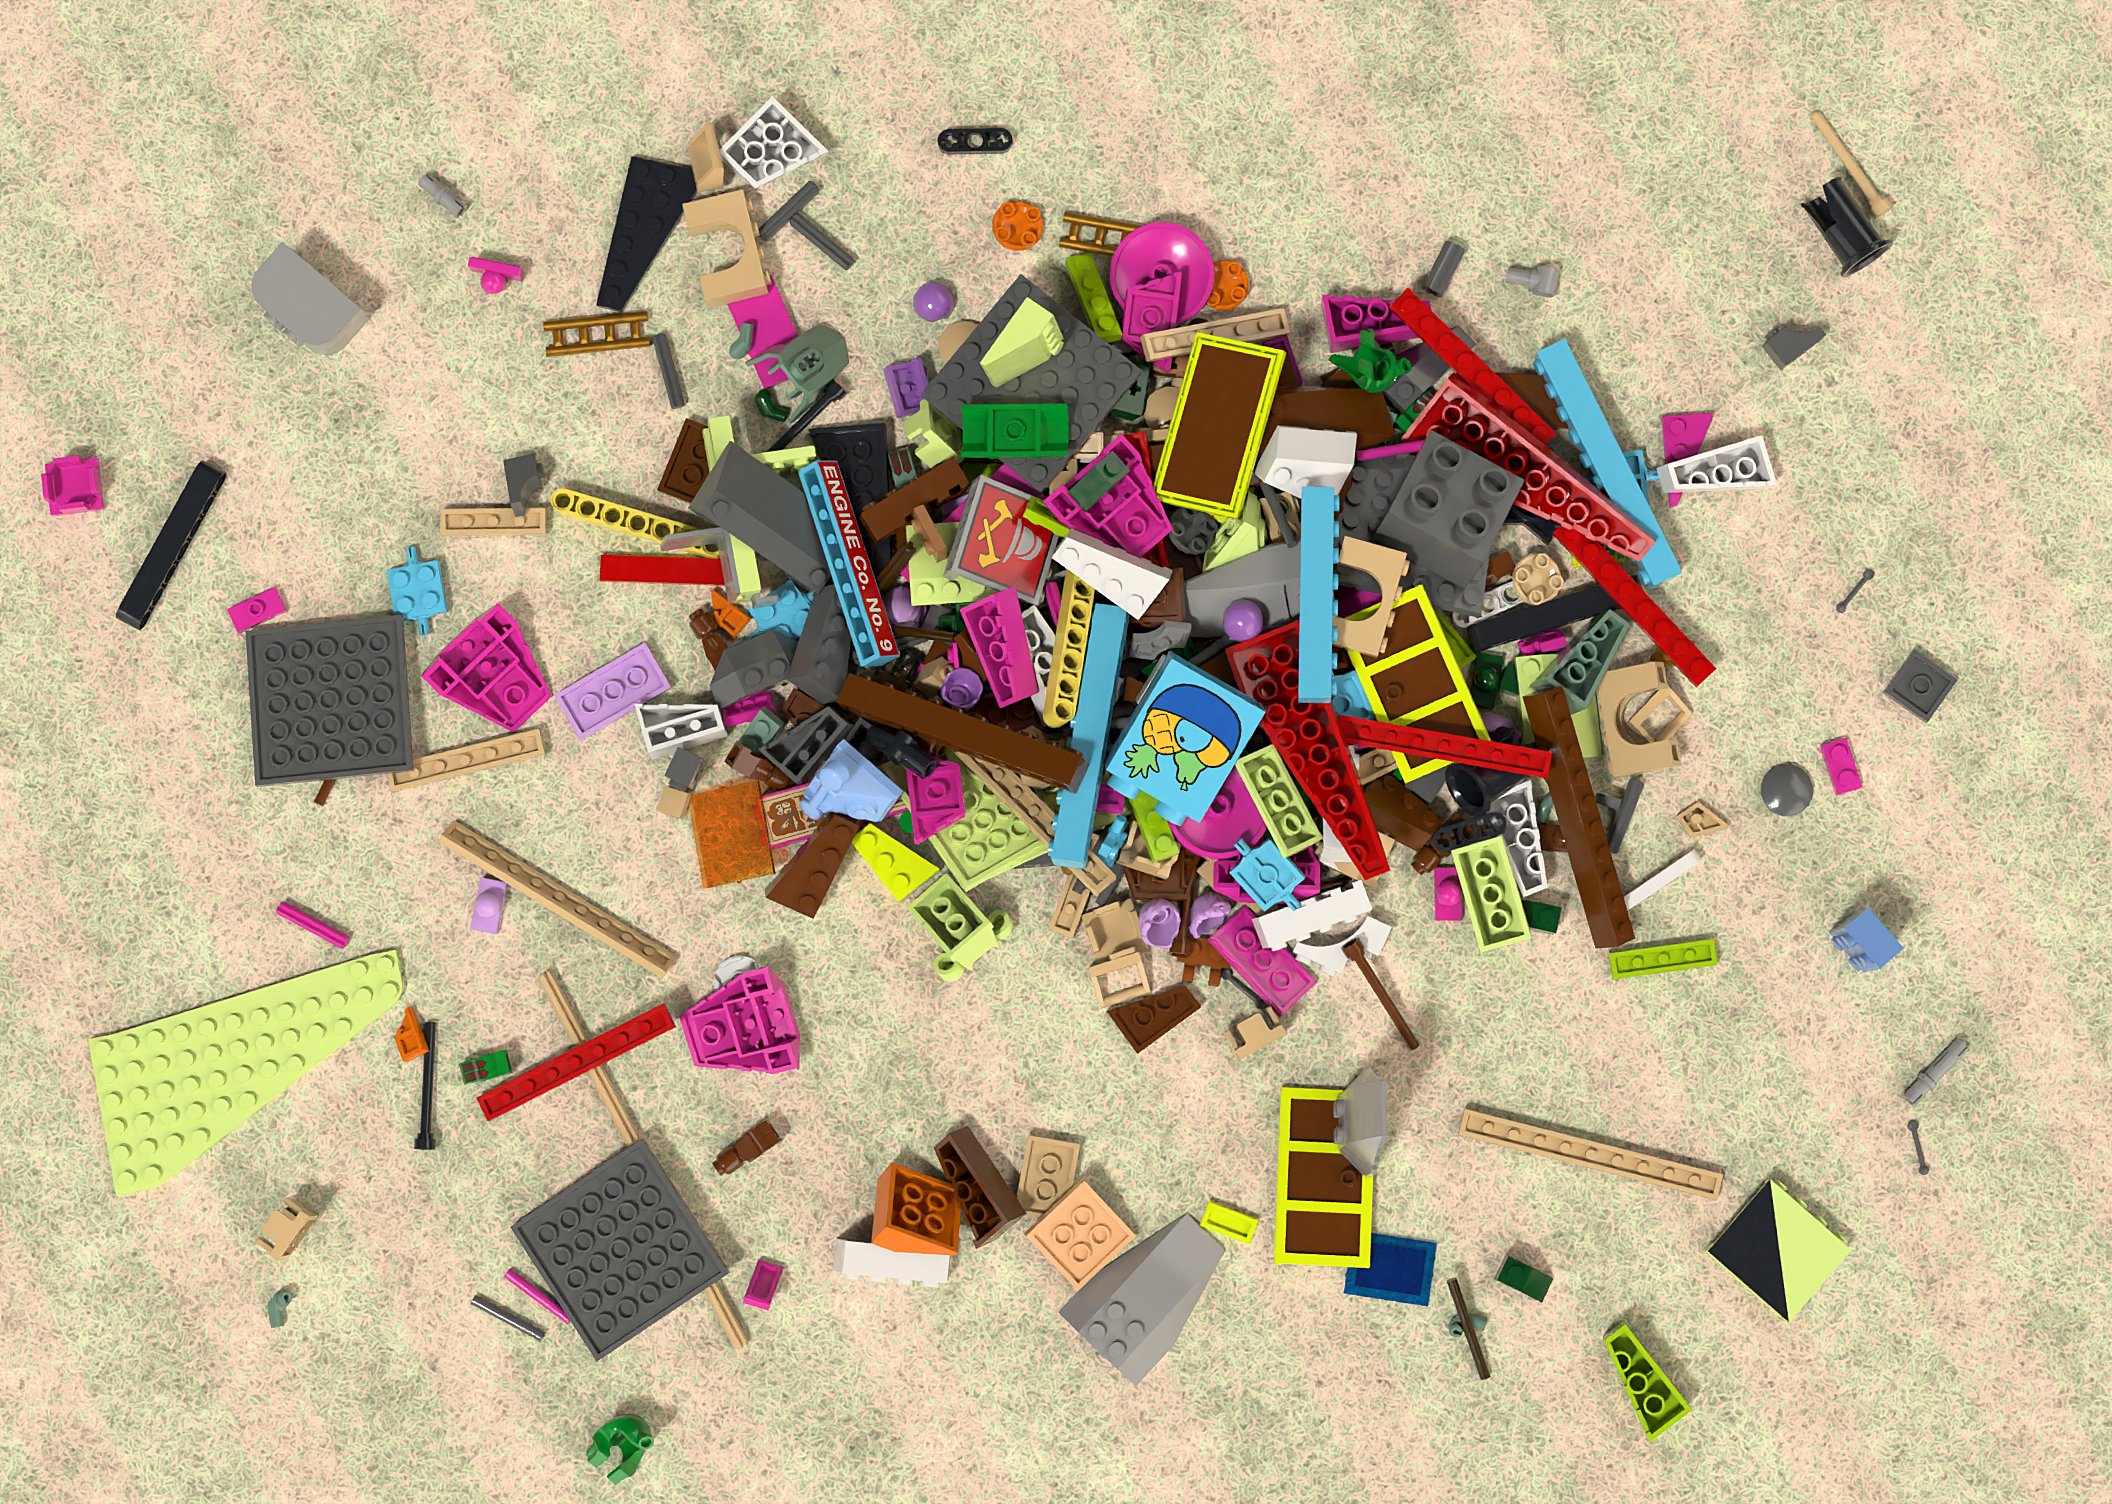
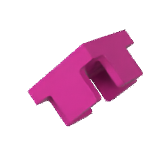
[41,455,105,517]

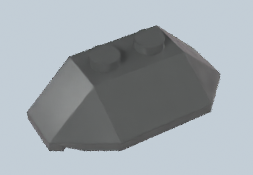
[710,630,798,710]

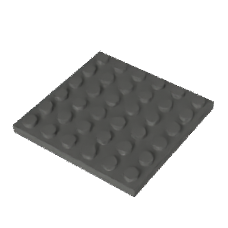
[920,274,1143,494]
[1333,445,1490,618]
[245,615,414,787]
[510,1138,730,1362]

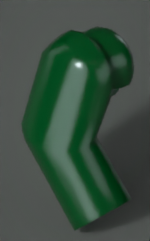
[755,389,788,423]

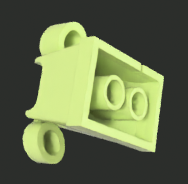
[1202,492,1267,573]
[907,873,1013,981]

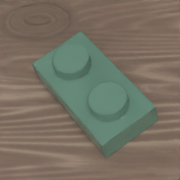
[738,706,784,756]

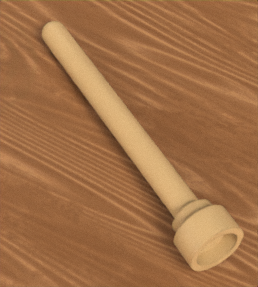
[1811,111,1893,218]

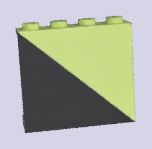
[1704,1178,1851,1323]

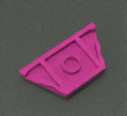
[1120,272,1182,373]
[906,755,965,844]

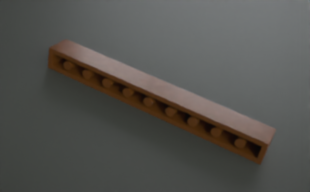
[836,673,1089,794]
[1523,686,1635,949]

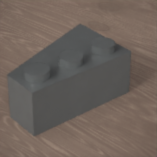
[758,706,855,785]

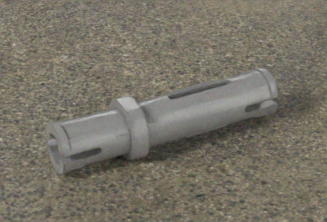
[1902,1038,1969,1107]

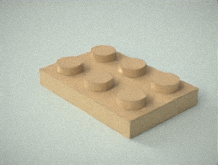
[1017,1135,1080,1218]

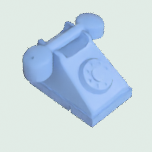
[800,739,903,822]

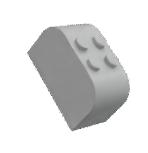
[251,242,369,355]

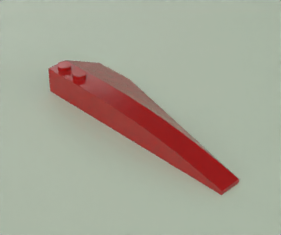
[1401,373,1656,562]
[1225,620,1391,880]

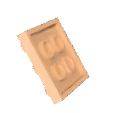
[1024,1178,1136,1291]

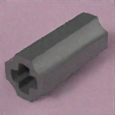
[1422,241,1465,298]

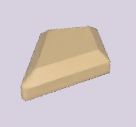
[1676,802,1729,838]

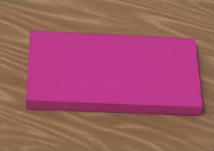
[727,274,798,389]
[1208,905,1317,1018]

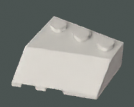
[720,97,828,189]
[1253,425,1357,498]

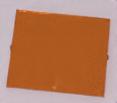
[688,780,776,889]

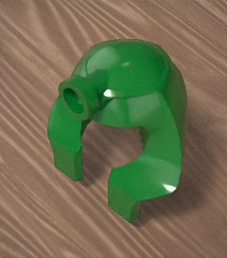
[1329,329,1411,393]
[586,1413,654,1485]

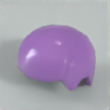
[913,282,955,322]
[1223,599,1263,642]
[941,667,983,711]

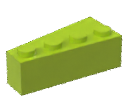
[1603,1320,1692,1442]

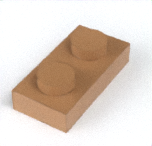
[911,505,947,563]

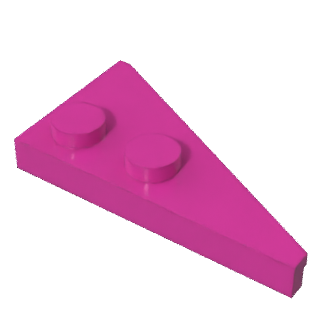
[1661,413,1713,508]

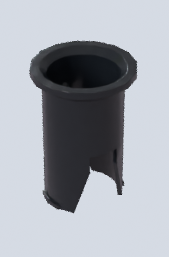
[1801,177,1893,278]
[1445,730,1537,817]

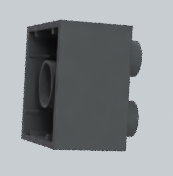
[1372,430,1525,589]

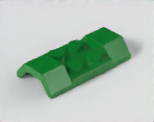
[961,404,1069,459]

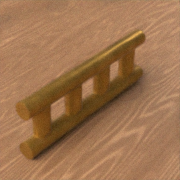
[1059,212,1143,256]
[543,311,651,357]

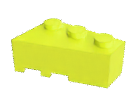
[852,824,941,904]

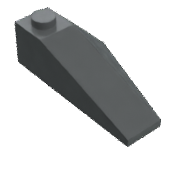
[1382,326,1476,415]

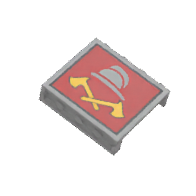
[943,475,1059,610]

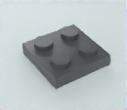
[1883,649,1957,723]

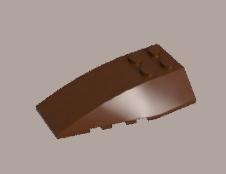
[1249,384,1395,488]

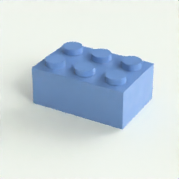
[1829,907,1904,973]

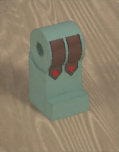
[888,447,917,490]

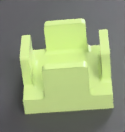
[904,399,964,468]

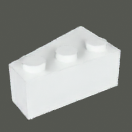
[634,704,728,760]

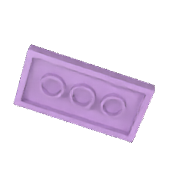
[554,642,672,741]

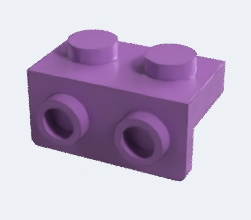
[883,357,929,418]

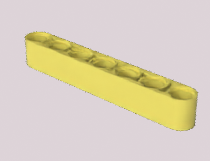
[551,488,720,559]
[1043,568,1095,729]

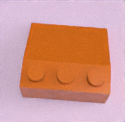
[871,1163,961,1255]

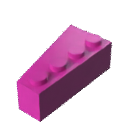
[1321,294,1431,353]
[960,586,1038,708]

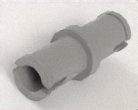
[418,172,467,218]

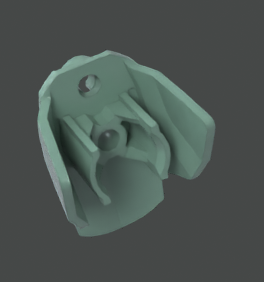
[745,325,849,424]

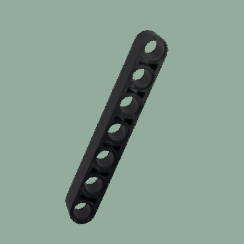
[116,460,227,630]
[1466,575,1643,653]

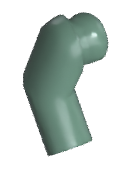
[729,323,754,360]
[1535,792,1553,824]
[1448,1313,1487,1337]

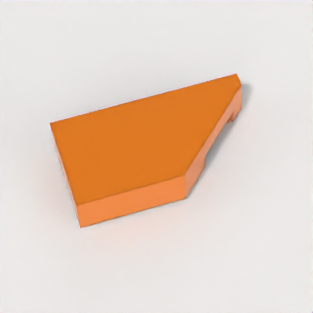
[711,588,751,639]
[394,1006,429,1063]

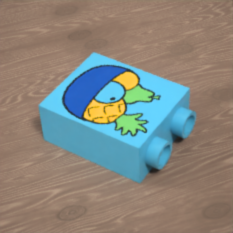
[1105,651,1265,826]

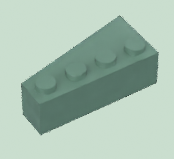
[1530,609,1630,715]

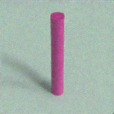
[1355,439,1425,462]
[504,1268,570,1325]

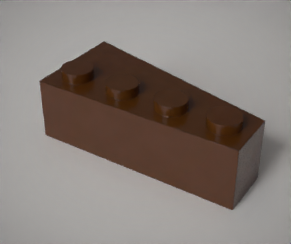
[860,457,970,545]
[765,812,860,919]

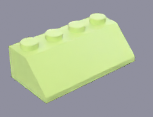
[1235,744,1323,858]
[1451,836,1532,953]

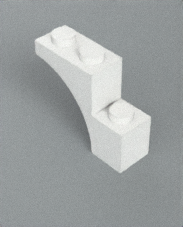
[1292,916,1392,977]

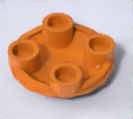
[992,201,1043,251]
[1206,260,1249,311]

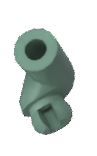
[267,1289,292,1328]

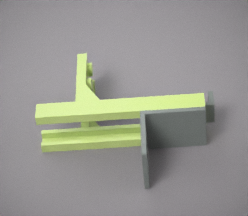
[660,416,816,609]

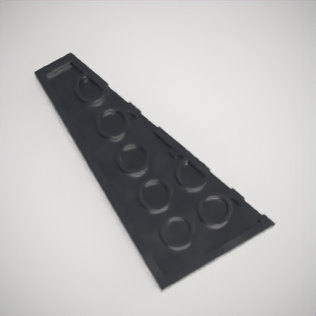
[596,156,697,312]
[808,423,892,578]

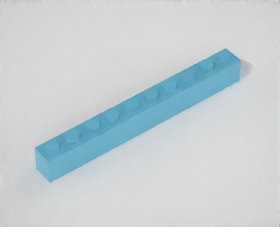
[1533,339,1682,589]
[1048,603,1130,869]

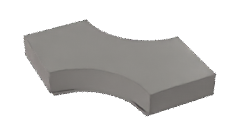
[1128,620,1191,660]

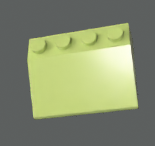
[980,297,1064,388]
[906,522,998,606]
[1512,654,1602,759]

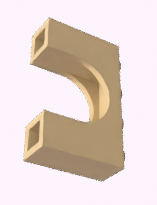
[682,189,771,308]
[1332,536,1410,658]
[1596,661,1682,777]

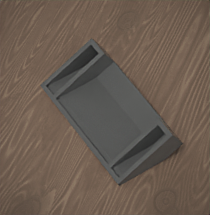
[688,441,831,594]

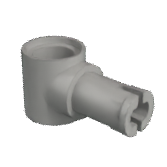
[1506,266,1559,298]

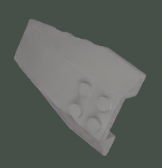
[1333,1065,1387,1178]
[1058,1213,1225,1386]

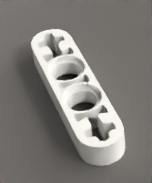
[1451,581,1524,629]
[1624,849,1702,911]

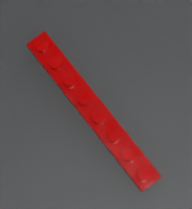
[1388,288,1557,445]
[1552,526,1717,687]
[1339,715,1552,779]
[476,1003,676,1122]

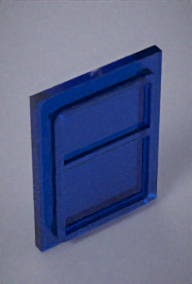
[1343,1233,1437,1307]

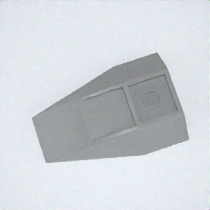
[1182,539,1338,638]

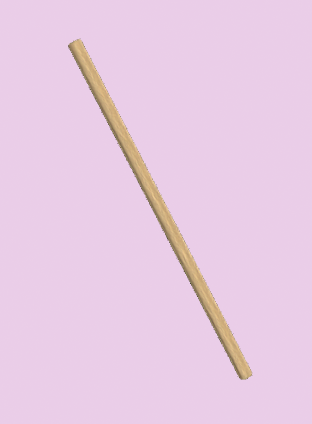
[538,971,748,1349]

